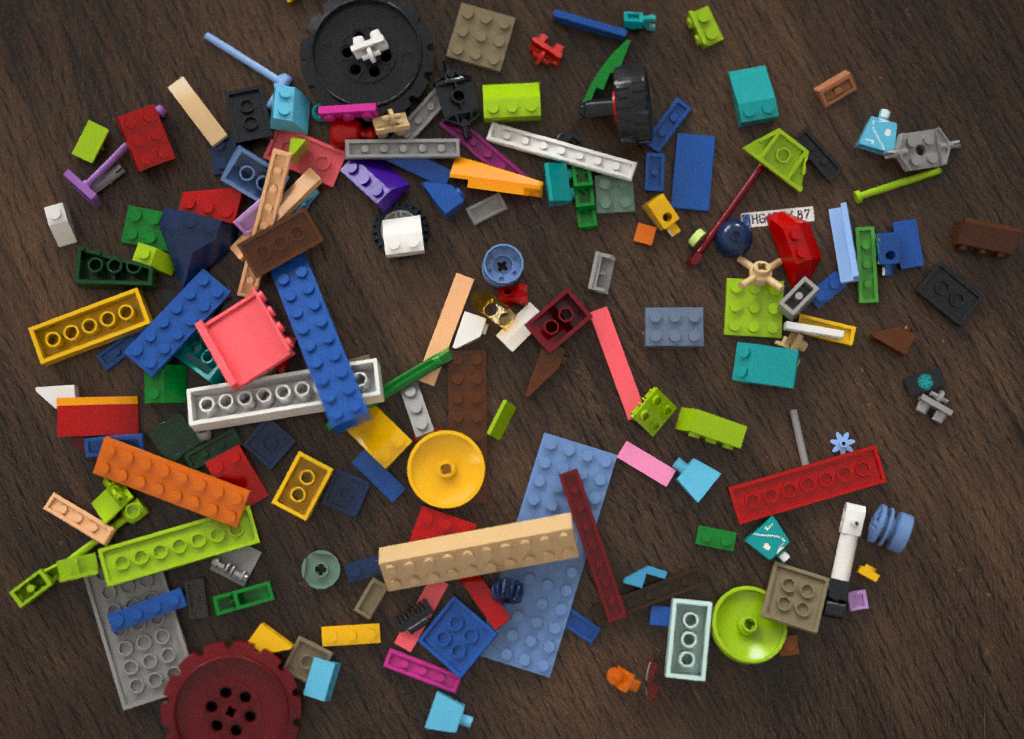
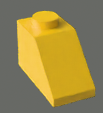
[248,622,294,652]

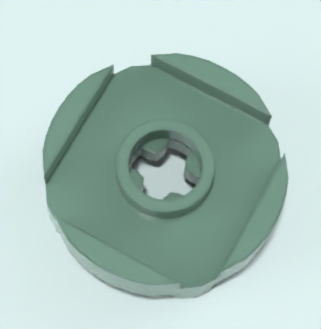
[301,550,341,589]

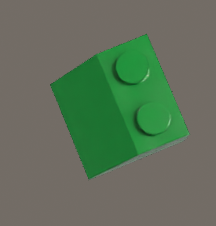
[144,364,187,405]

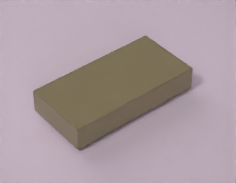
[354,576,387,620]

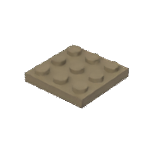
[446,3,516,73]
[759,561,830,635]

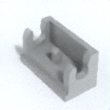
[587,251,616,295]

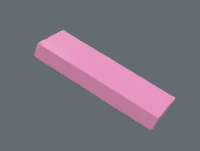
[617,441,676,487]

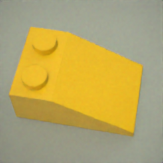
[347,405,413,469]

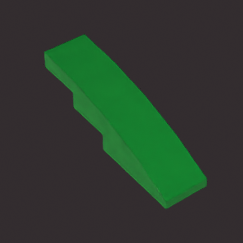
[582,39,631,103]
[571,165,598,231]

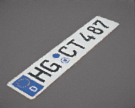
[741,206,815,228]

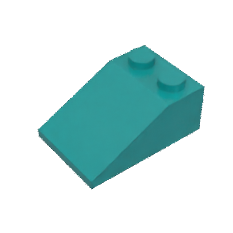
[728,65,779,127]
[175,333,226,385]
[732,342,800,389]

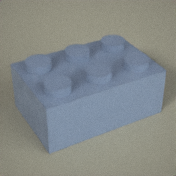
[644,307,704,348]

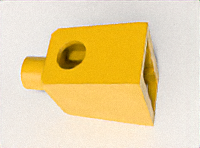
[642,193,681,237]

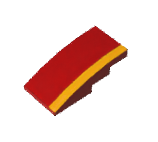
[56,396,139,437]

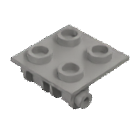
[210,546,262,587]

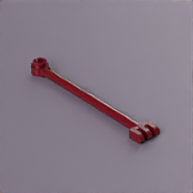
[686,163,766,266]

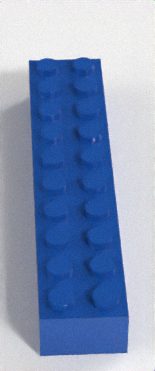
[270,252,372,434]

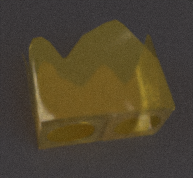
[471,292,517,331]

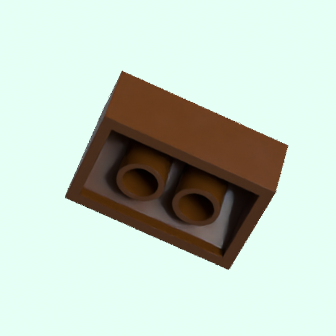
[952,218,1023,259]

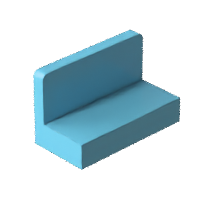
[303,657,341,702]

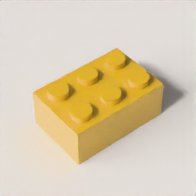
[272,451,335,521]

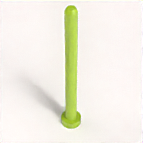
[853,167,942,204]

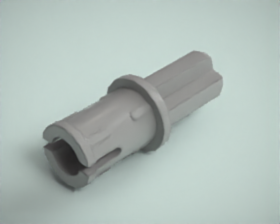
[91,163,126,193]

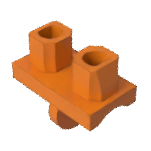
[606,666,641,693]

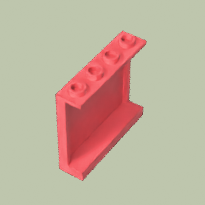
[195,287,295,391]

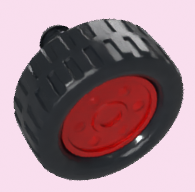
[578,64,654,146]

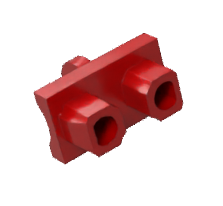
[528,33,564,68]

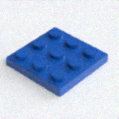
[417,596,499,679]

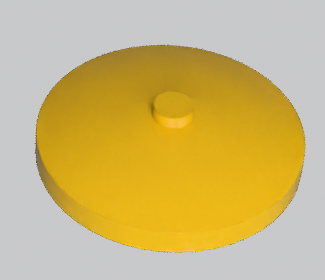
[407,430,485,508]

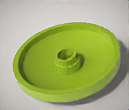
[710,586,787,664]

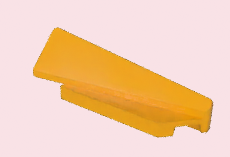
[450,157,544,197]

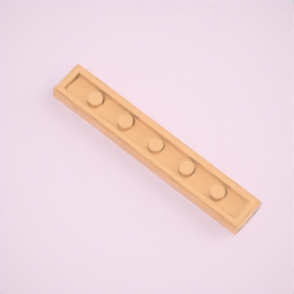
[230,168,323,262]
[417,273,474,386]

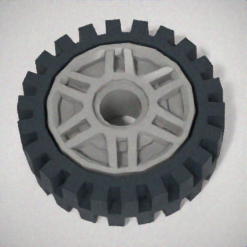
[372,202,429,260]

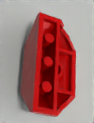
[765,211,822,288]

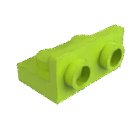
[686,6,724,50]

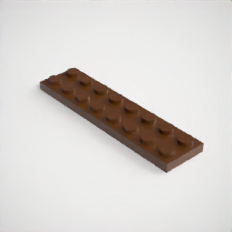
[448,350,488,504]

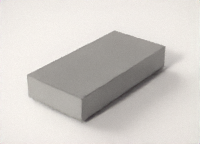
[466,192,508,226]

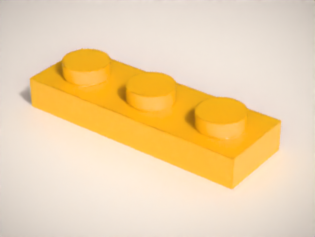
[795,314,856,346]
[321,623,381,647]

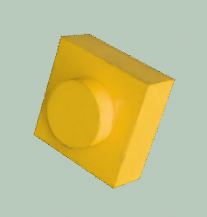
[856,564,880,582]

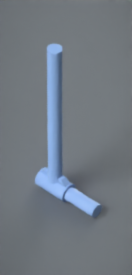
[204,32,293,109]

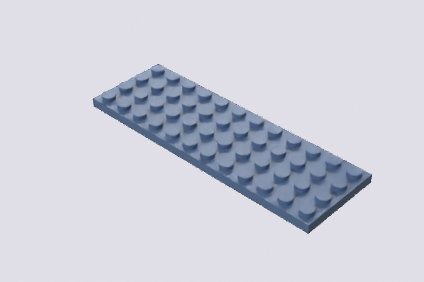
[481,432,617,678]

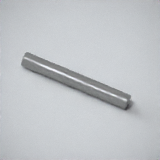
[789,409,809,466]

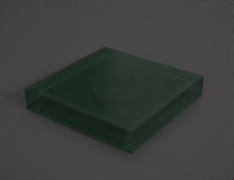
[148,411,202,462]

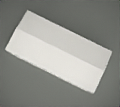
[496,302,540,352]

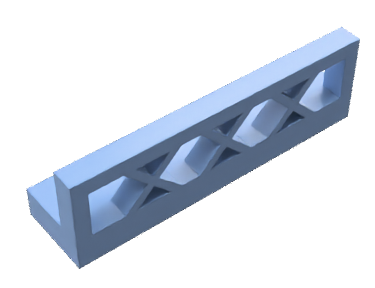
[829,202,860,284]

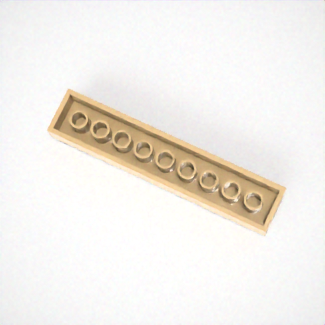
[379,513,579,592]

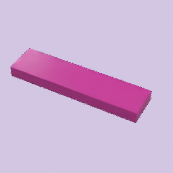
[383,648,461,694]

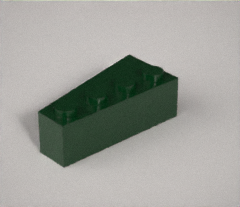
[75,246,158,291]

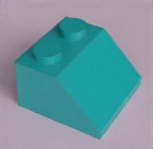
[543,163,575,207]

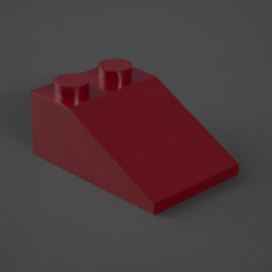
[524,288,593,354]

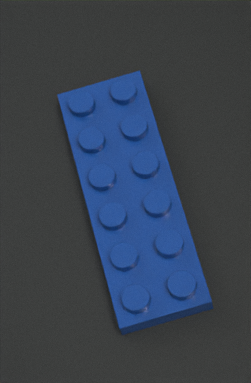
[123,268,232,378]

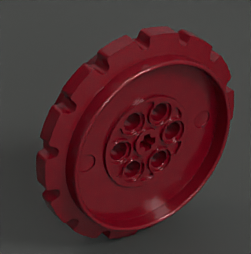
[161,640,301,739]

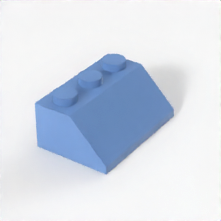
[220,145,290,201]

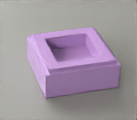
[847,589,869,612]

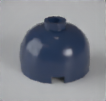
[714,219,753,258]

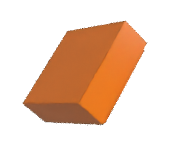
[633,222,657,246]

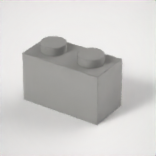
[777,276,819,322]

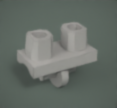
[915,390,953,424]

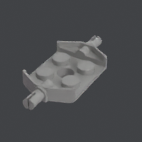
[884,127,961,172]

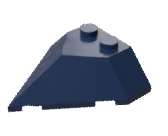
[159,208,239,290]

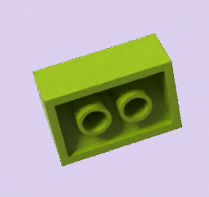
[482,82,541,123]

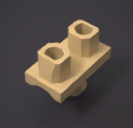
[372,109,410,139]
[774,332,808,367]

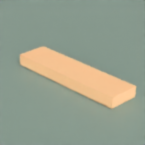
[43,492,116,546]

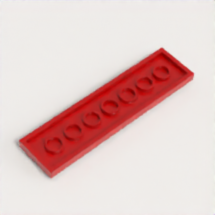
[727,445,887,525]

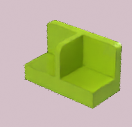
[72,120,109,164]
[56,552,100,582]

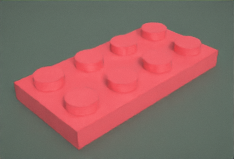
[263,129,346,188]

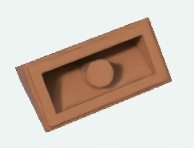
[814,70,857,108]

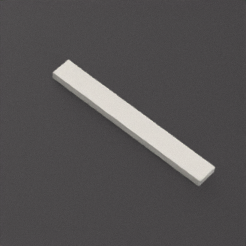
[486,122,637,182]

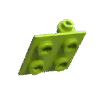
[630,387,677,437]
[91,478,134,525]

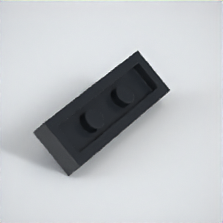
[793,127,844,183]

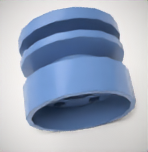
[481,244,523,288]
[867,504,914,554]

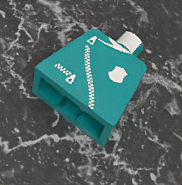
[743,516,791,563]

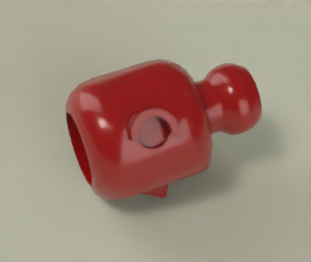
[330,118,377,151]

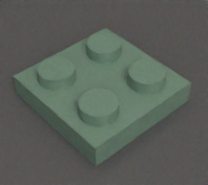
[594,175,635,214]

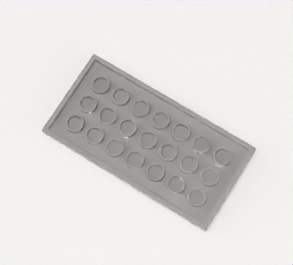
[83,555,190,711]

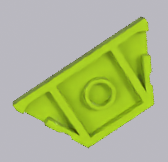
[742,128,809,192]

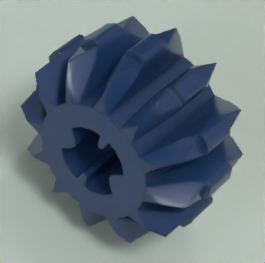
[491,578,524,604]

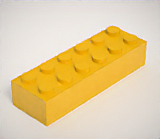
[28,287,153,366]

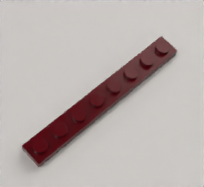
[559,469,627,623]

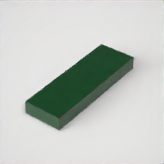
[184,427,243,470]

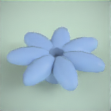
[830,432,855,455]

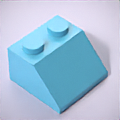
[270,84,311,134]

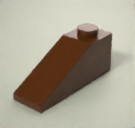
[524,347,568,398]

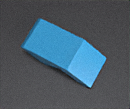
[622,565,667,588]

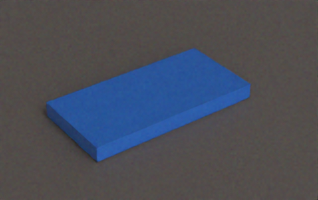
[671,133,715,212]

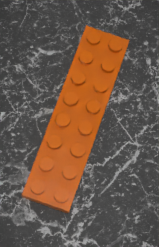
[93,436,251,528]

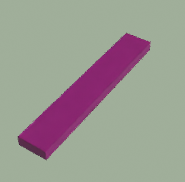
[439,119,530,199]

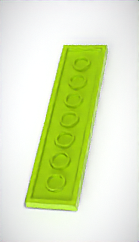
[98,505,260,588]

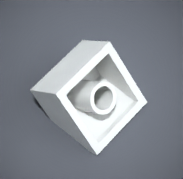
[382,215,425,258]

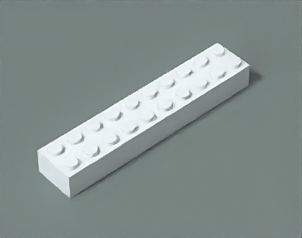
[186,358,385,432]

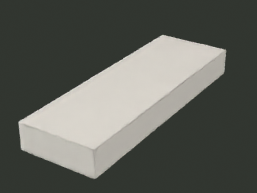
[783,321,844,340]

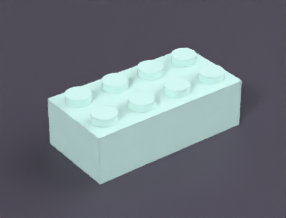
[664,597,712,681]

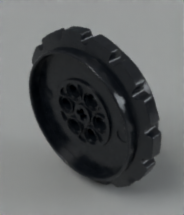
[300,0,435,124]

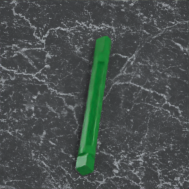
[324,348,454,431]

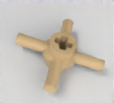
[737,255,785,292]

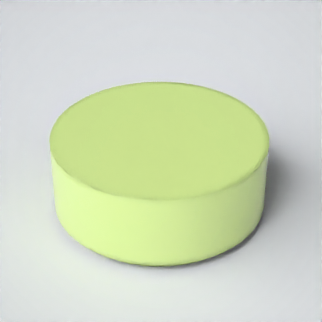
[688,229,706,248]

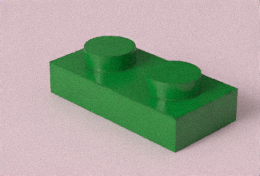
[695,525,737,552]

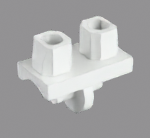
[350,29,389,63]

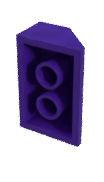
[340,159,410,213]

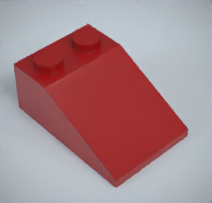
[205,444,270,506]

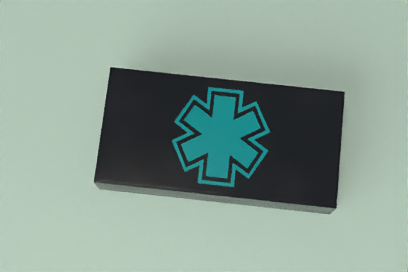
[903,367,946,397]

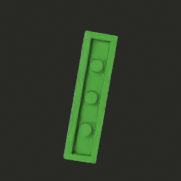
[854,226,879,304]

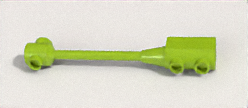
[9,497,149,608]

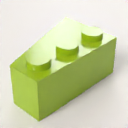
[675,407,747,451]

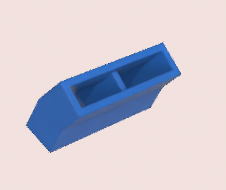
[892,219,924,270]

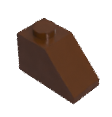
[868,325,917,357]

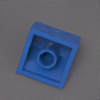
[422,182,465,220]

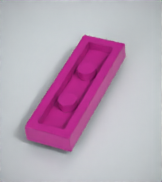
[318,103,379,122]

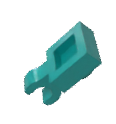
[623,11,656,31]

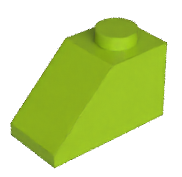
[132,242,175,277]

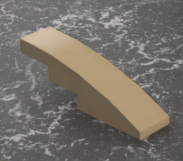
[168,77,229,148]

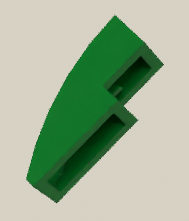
[210,581,275,616]

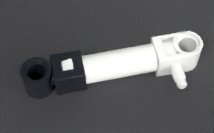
[822,502,866,620]

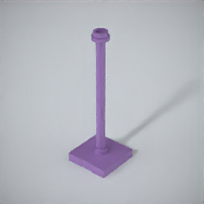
[63,105,167,209]

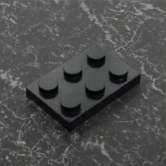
[224,85,274,146]
[914,261,984,327]

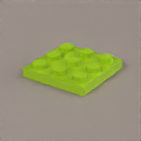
[723,278,784,339]

